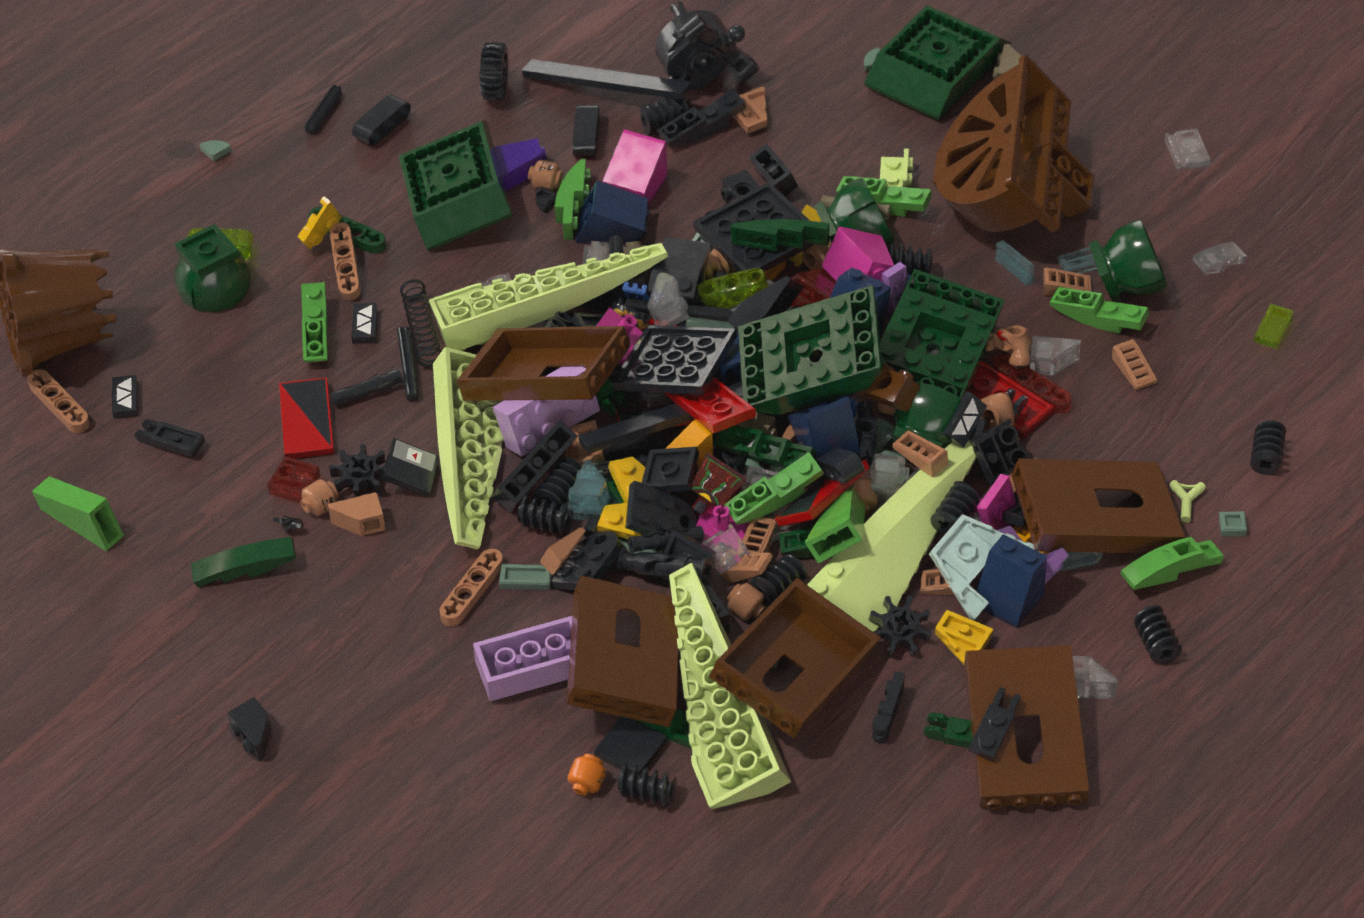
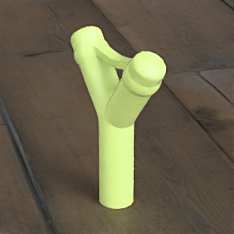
[1169,480,1206,523]

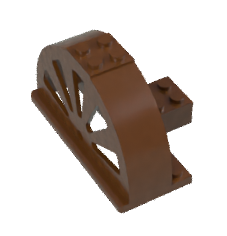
[933,54,1094,232]

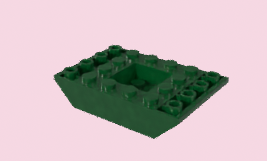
[864,5,1012,120]
[399,121,513,251]
[880,269,1005,400]
[738,285,882,415]

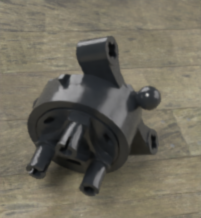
[655,1,760,99]

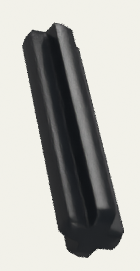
[304,84,342,134]

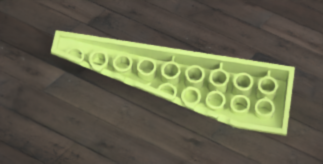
[429,243,668,351]
[433,347,504,549]
[808,440,976,631]
[669,563,791,809]

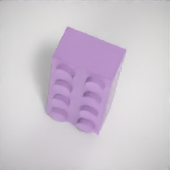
[493,367,600,456]
[473,616,572,701]

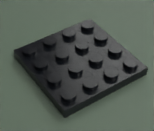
[693,182,815,280]
[612,325,737,395]

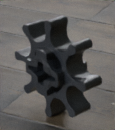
[329,444,386,497]
[868,596,932,657]

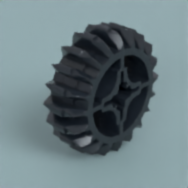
[479,41,509,101]

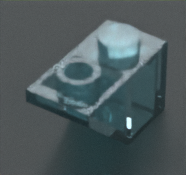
[568,460,610,515]

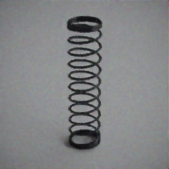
[400,279,442,367]

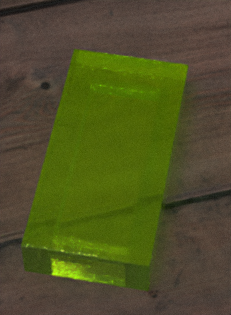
[1254,304,1293,349]

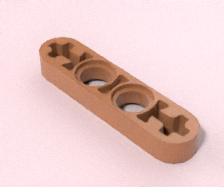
[330,222,361,301]
[27,369,90,433]
[440,549,503,627]

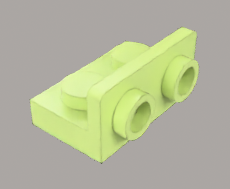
[880,149,913,188]

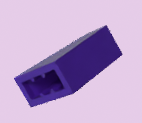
[494,138,547,191]

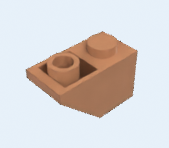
[328,493,385,536]

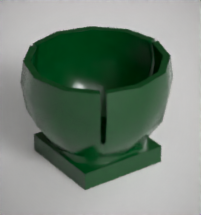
[814,177,895,247]
[1089,219,1168,303]
[174,224,250,312]
[893,382,961,460]

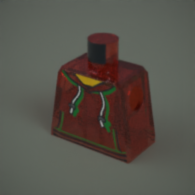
[691,452,748,516]

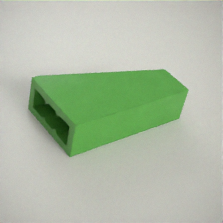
[32,476,124,551]
[805,486,865,564]

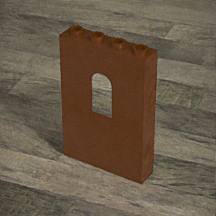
[457,326,631,401]
[1011,458,1185,553]
[567,576,678,727]
[709,578,881,739]
[964,645,1089,810]

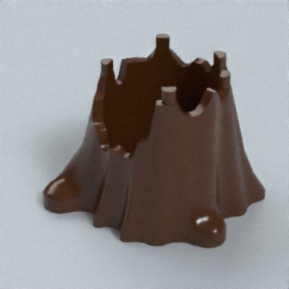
[0,248,116,376]

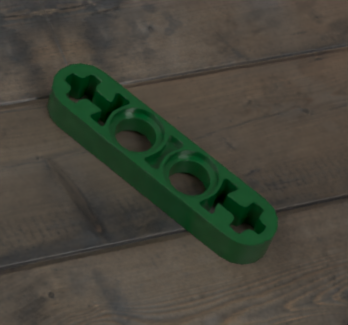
[308,207,386,254]

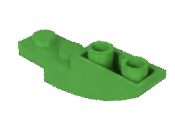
[555,159,591,240]
[836,176,932,217]
[301,282,328,363]
[1050,287,1149,334]
[723,452,824,525]
[1121,537,1224,590]

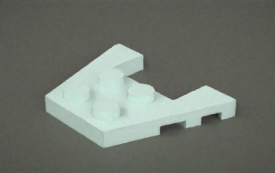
[929,514,1035,621]

